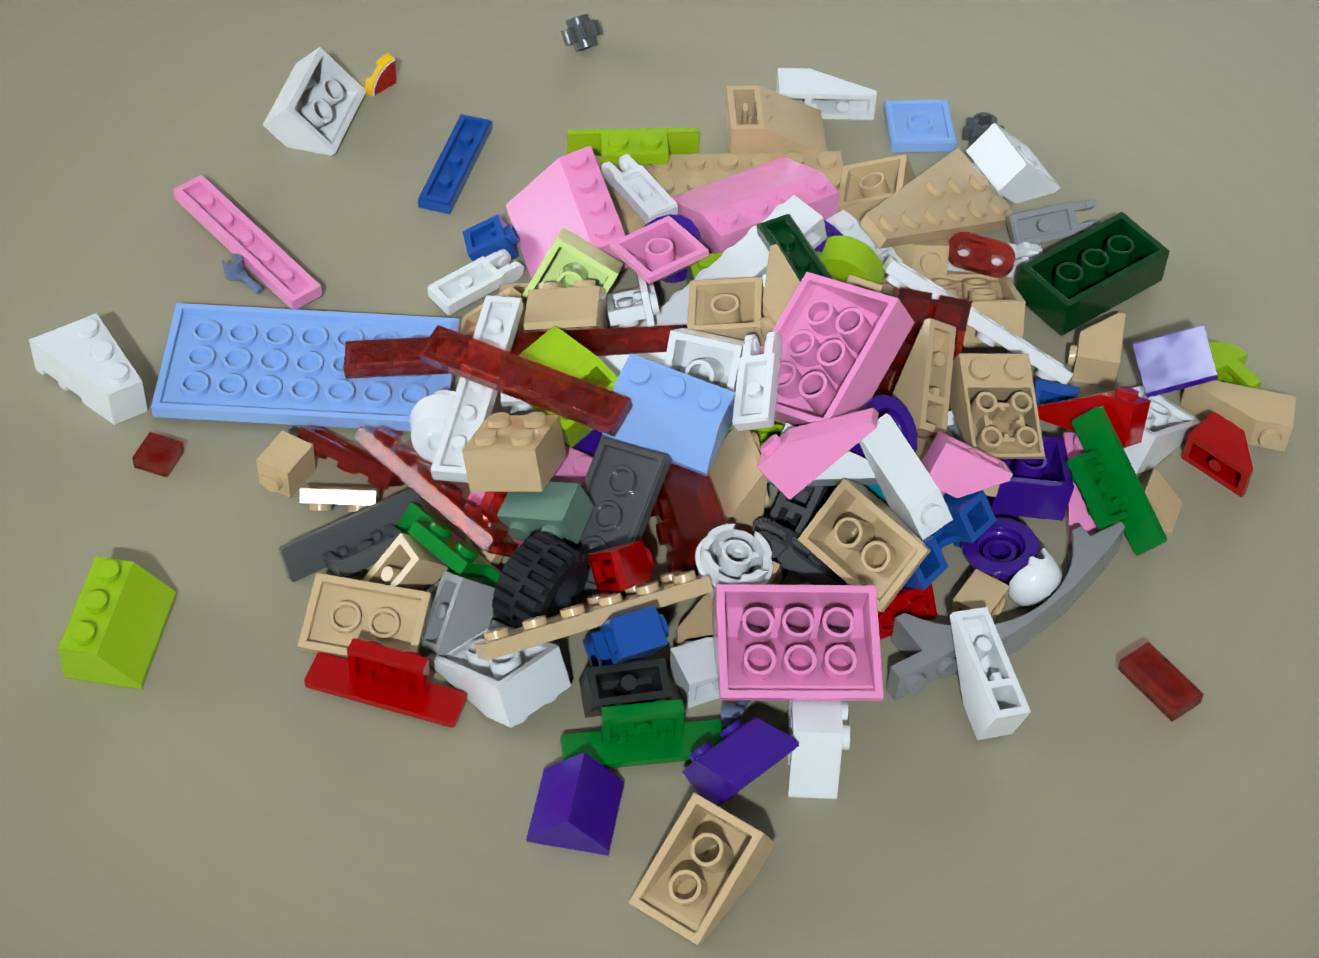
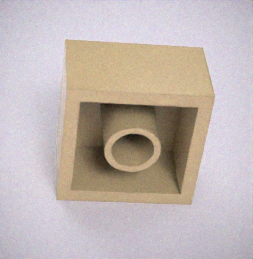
[462,412,567,492]

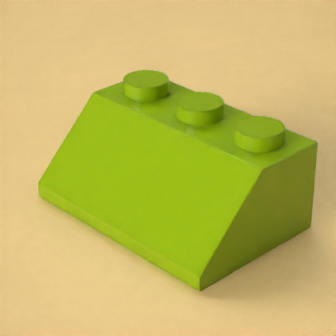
[57,556,177,690]

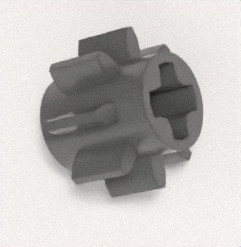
[561,13,603,52]
[962,112,1004,147]

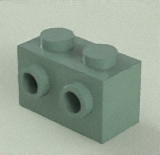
[497,481,594,544]

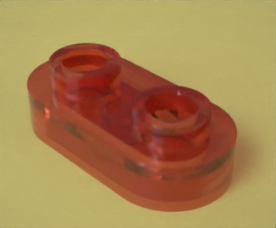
[948,232,1015,278]

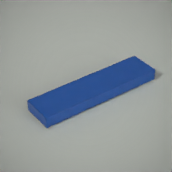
[418,114,492,214]

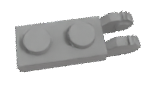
[1005,199,1100,246]

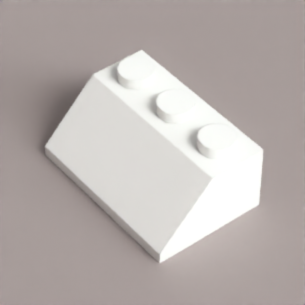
[263,47,366,156]

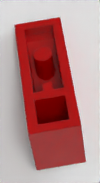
[1037,387,1151,448]

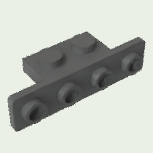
[279,487,423,582]

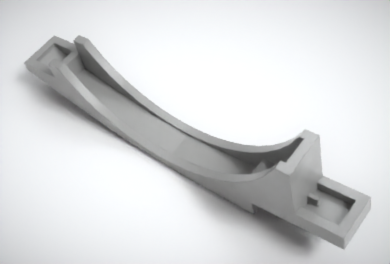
[886,521,1125,701]

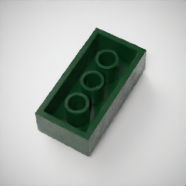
[1016,212,1170,336]

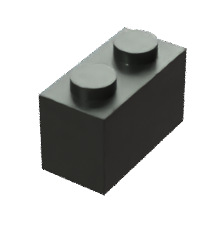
[579,658,672,718]

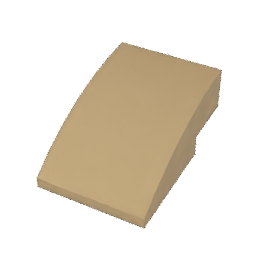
[687,277,766,346]

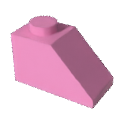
[922,431,1013,498]

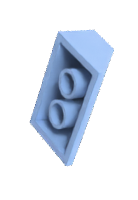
[602,353,736,476]

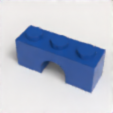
[904,490,997,591]
[582,605,669,667]

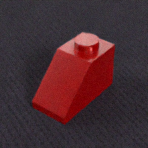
[1182,411,1253,498]
[587,540,653,592]

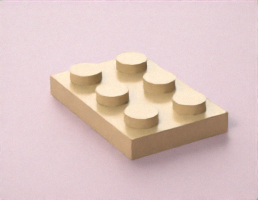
[297,573,433,659]

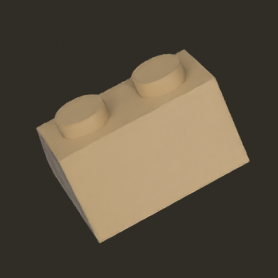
[837,154,915,222]
[524,280,607,336]

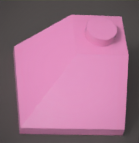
[610,216,709,284]

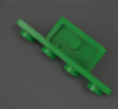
[1066,406,1167,556]
[396,503,501,618]
[560,699,723,769]

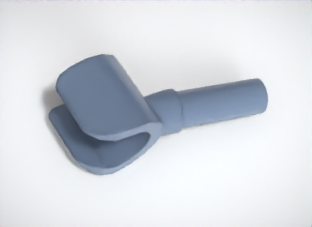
[222,254,263,295]
[720,701,750,728]

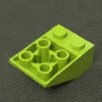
[503,325,618,448]

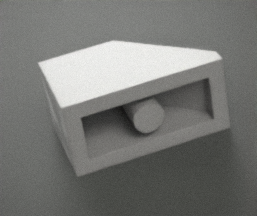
[421,571,495,655]

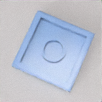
[883,100,957,153]

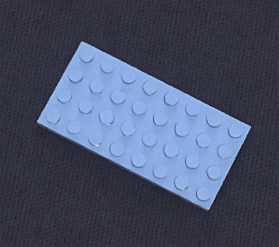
[151,303,460,431]

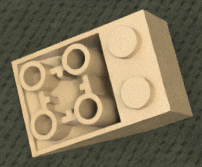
[724,85,827,154]
[949,353,1045,459]
[696,427,771,535]

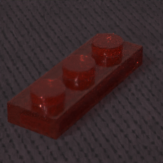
[297,427,409,490]

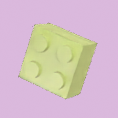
[522,227,623,299]

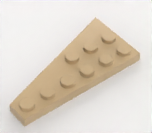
[859,147,1013,249]
[474,570,714,661]

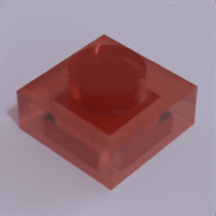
[132,432,185,478]

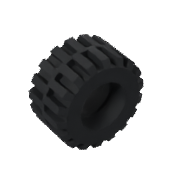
[492,532,588,629]

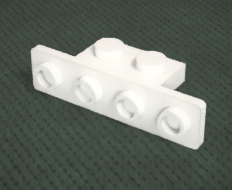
[606,272,660,328]

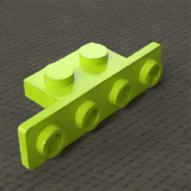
[567,127,700,165]

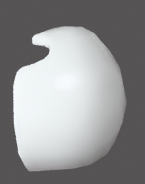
[1009,548,1062,606]

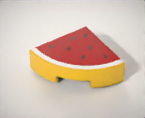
[365,53,396,97]

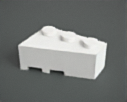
[29,313,148,425]
[787,701,850,799]

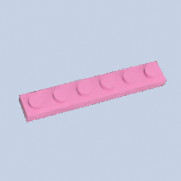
[173,175,322,309]

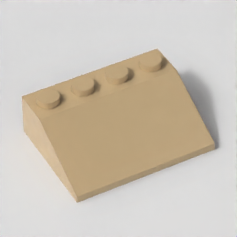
[881,272,1025,349]

